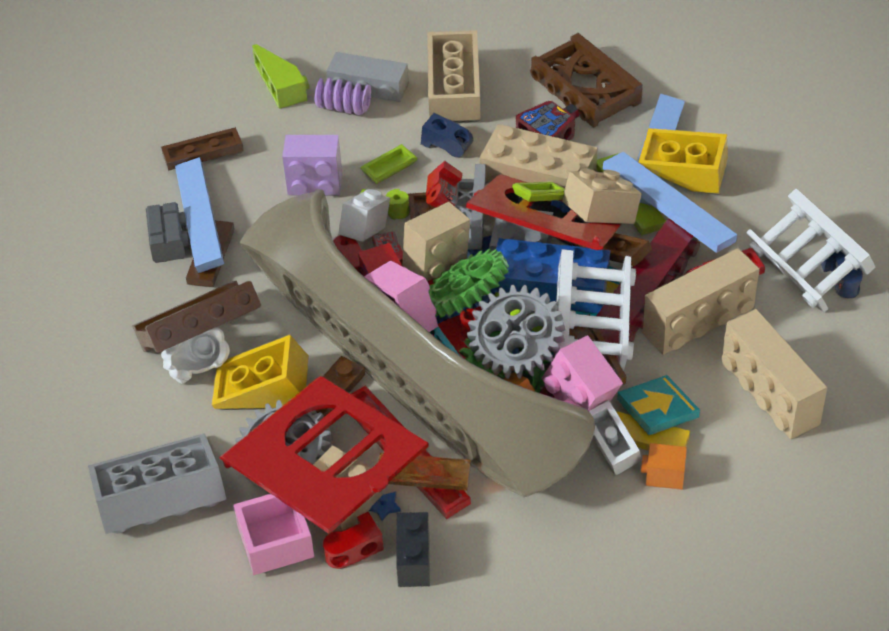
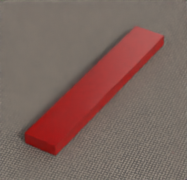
[351,385,471,519]

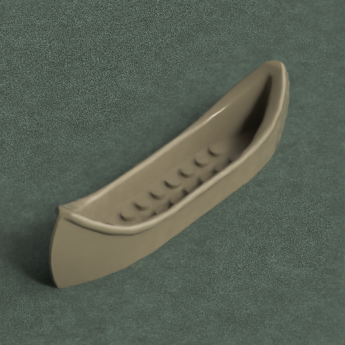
[239,189,595,498]

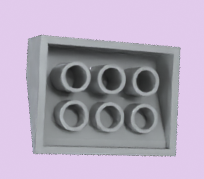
[88,433,227,534]

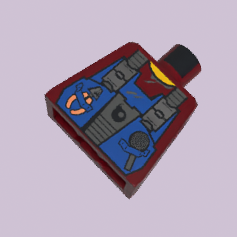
[516,101,579,141]

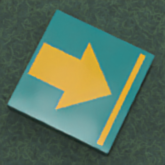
[617,375,700,435]

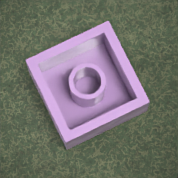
[282,135,343,195]

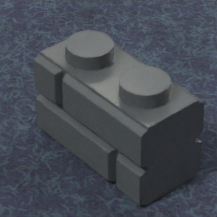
[145,202,190,263]

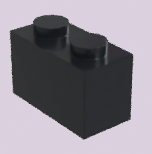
[396,512,430,587]

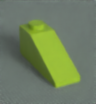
[252,44,309,109]

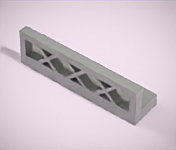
[455,164,486,249]

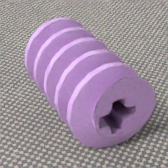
[315,77,371,116]

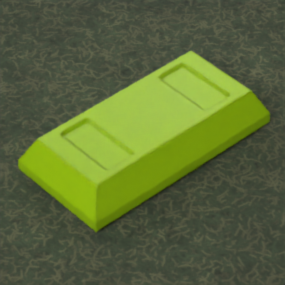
[360,144,418,184]
[512,181,565,202]

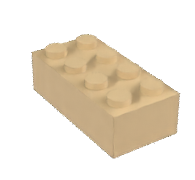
[427,30,481,121]
[479,124,597,189]
[643,248,759,355]
[722,309,827,439]

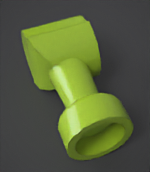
[360,189,409,220]

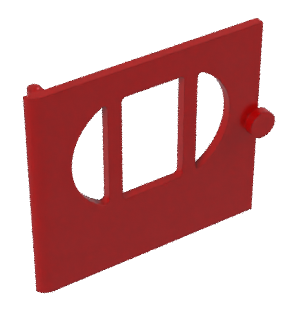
[466,174,622,250]
[219,376,429,534]

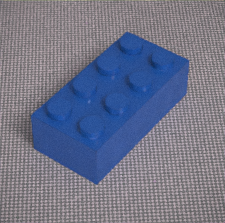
[490,238,610,313]

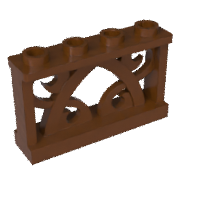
[530,33,643,128]
[132,281,261,353]

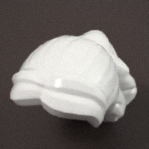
[161,327,230,384]

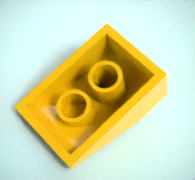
[638,128,728,193]
[212,335,309,409]

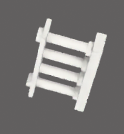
[746,189,876,313]
[553,250,636,371]

